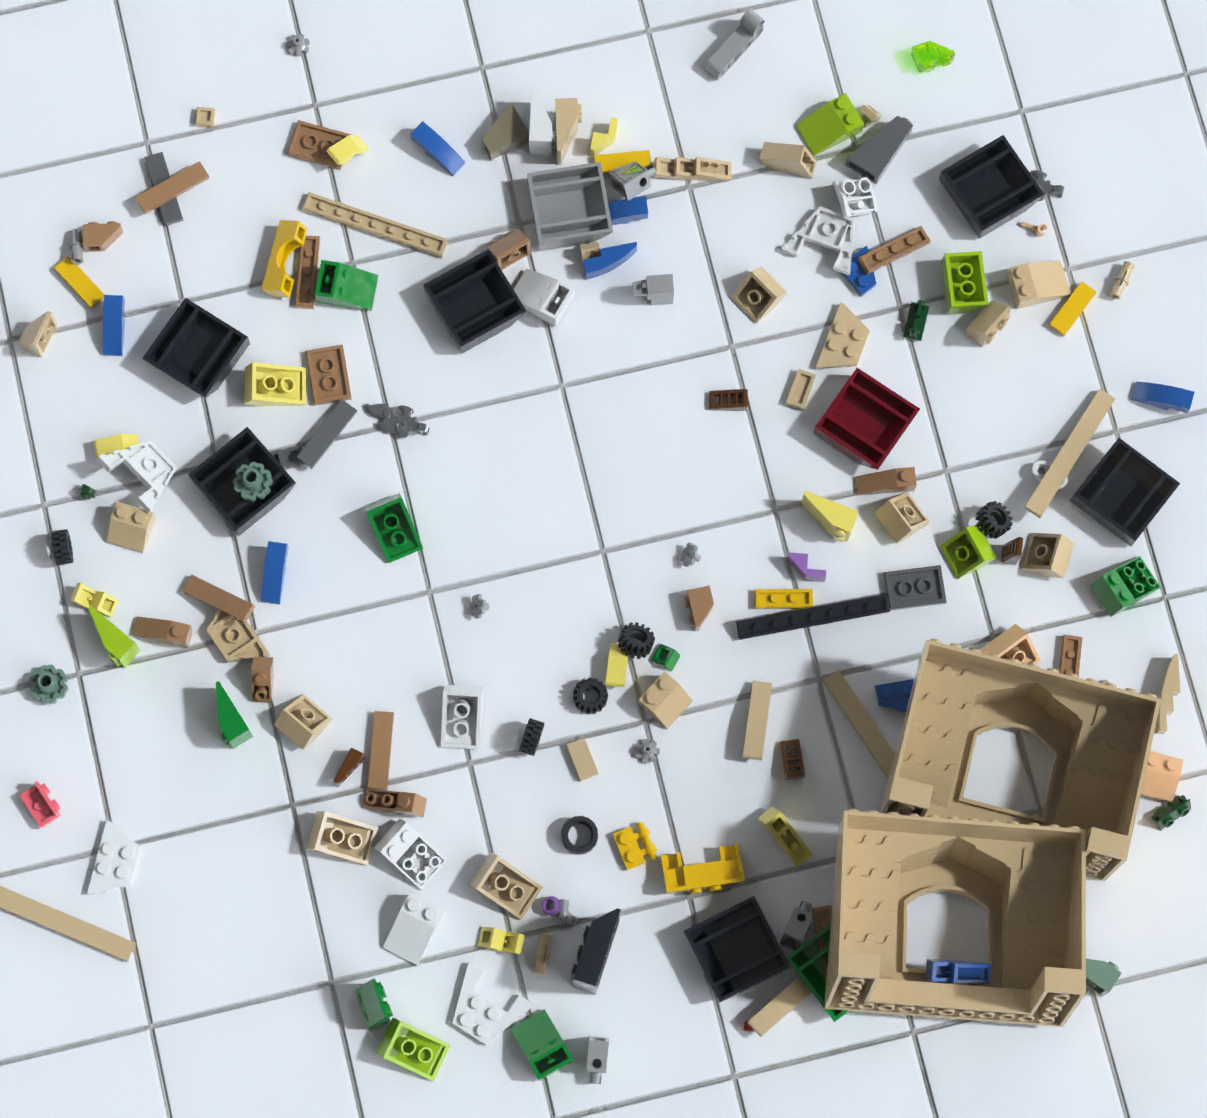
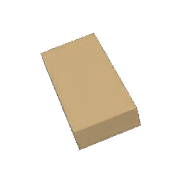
[786,368,816,411]
[566,738,599,782]

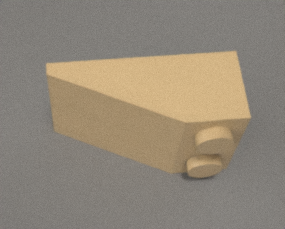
[555,98,582,165]
[1007,260,1071,309]
[306,811,378,865]
[469,852,543,920]

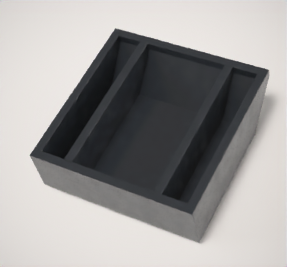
[939,135,1045,239]
[423,249,526,354]
[142,298,250,398]
[188,426,296,536]
[1070,438,1180,547]
[683,896,790,1003]
[570,908,621,995]

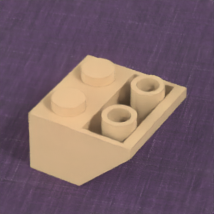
[965,300,1011,347]

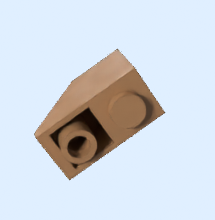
[83,221,123,252]
[684,585,714,631]
[251,656,274,703]

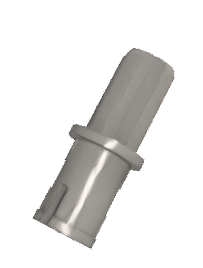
[69,229,84,265]

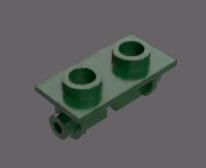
[903,300,930,341]
[1151,795,1191,831]

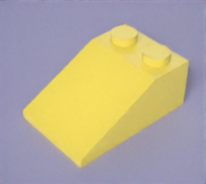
[244,362,306,406]
[801,491,859,542]

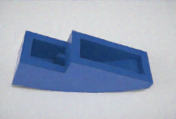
[410,121,465,176]
[608,196,648,225]
[583,242,637,280]
[103,295,125,356]
[1131,381,1195,413]
[261,541,289,605]
[925,959,992,984]

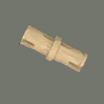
[1109,261,1135,299]
[533,933,552,975]

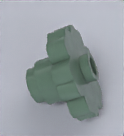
[233,462,273,502]
[29,665,69,705]

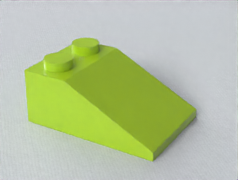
[796,93,864,156]
[89,606,141,668]
[375,1017,450,1081]

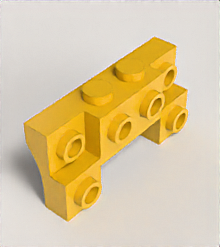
[660,843,745,895]

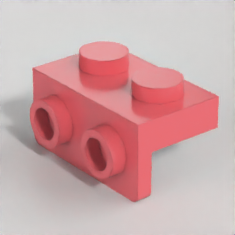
[19,781,61,829]

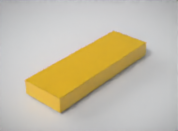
[594,150,651,174]
[54,256,105,309]
[1049,281,1097,336]
[755,589,813,609]

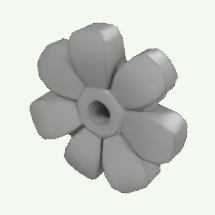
[286,34,310,56]
[680,542,701,567]
[468,594,490,619]
[635,739,660,764]

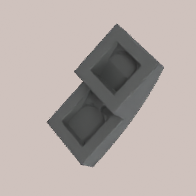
[270,445,305,470]

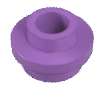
[542,896,561,916]

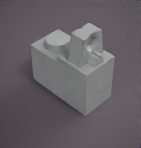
[632,274,674,306]

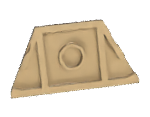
[815,302,870,370]
[206,610,270,663]

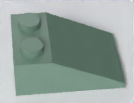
[1086,959,1122,997]

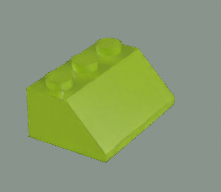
[941,251,989,314]

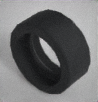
[561,816,598,855]

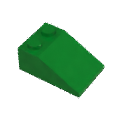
[365,493,423,563]
[216,681,253,749]

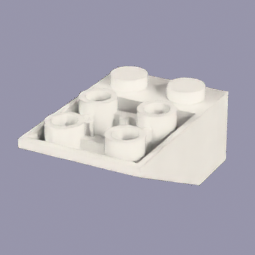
[514,268,575,327]
[374,819,447,890]

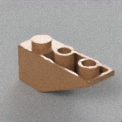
[362,788,427,818]

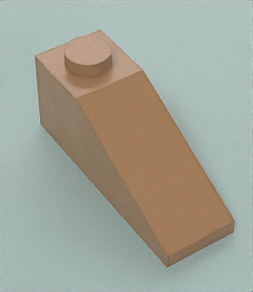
[856,467,917,495]
[132,616,193,648]

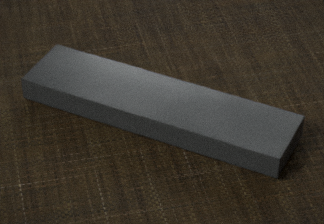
[145,152,184,226]
[297,399,357,469]

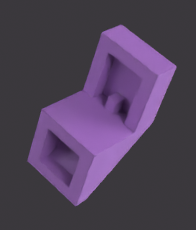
[787,552,826,582]

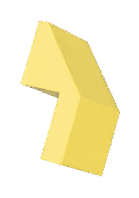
[590,117,618,156]
[326,135,369,165]
[93,434,139,459]
[70,583,119,617]
[605,643,629,687]
[477,926,525,954]

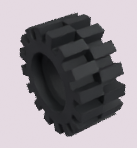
[975,501,1013,539]
[51,529,74,565]
[618,622,655,659]
[573,677,608,714]
[519,718,545,756]

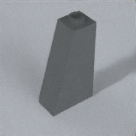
[845,116,913,184]

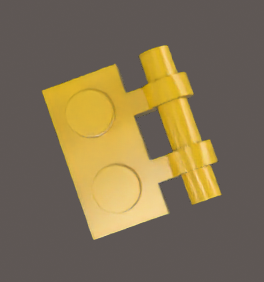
[613,822,658,871]

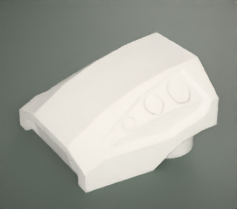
[832,177,879,217]

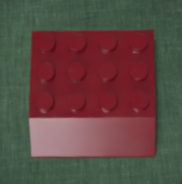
[813,368,920,470]

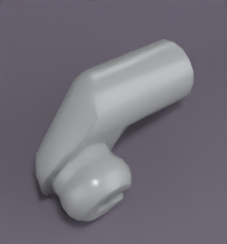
[558,899,577,927]

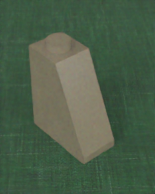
[481,104,529,161]

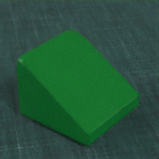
[651,644,680,671]

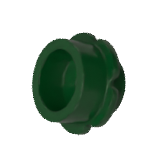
[78,484,96,500]

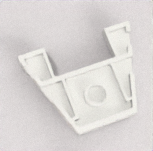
[782,206,855,275]
[97,440,177,513]
[452,963,534,1045]

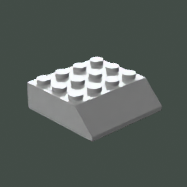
[527,162,613,251]

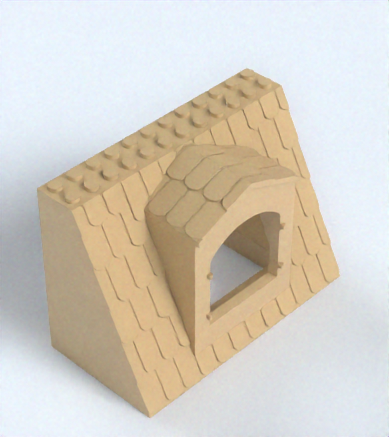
[879,639,1161,881]
[824,809,1086,1027]

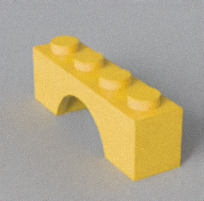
[262,220,308,298]

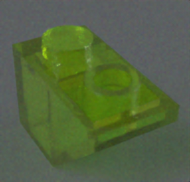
[911,41,955,73]

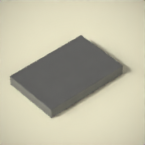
[883,565,947,611]

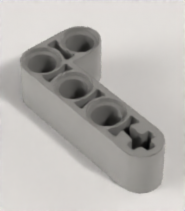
[704,9,765,80]

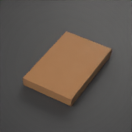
[287,120,351,170]
[306,344,352,406]

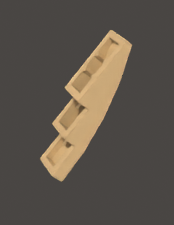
[654,157,732,181]
[1156,654,1181,734]
[742,681,772,761]
[748,976,812,1037]

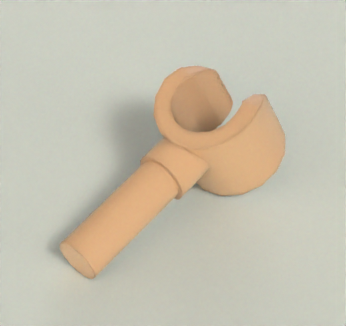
[1021,221,1048,237]

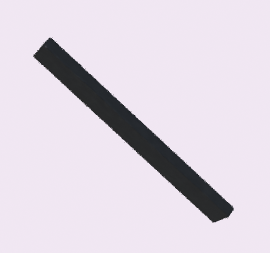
[735,592,890,640]

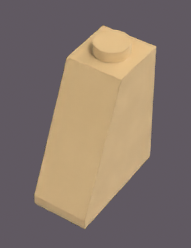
[759,142,817,178]

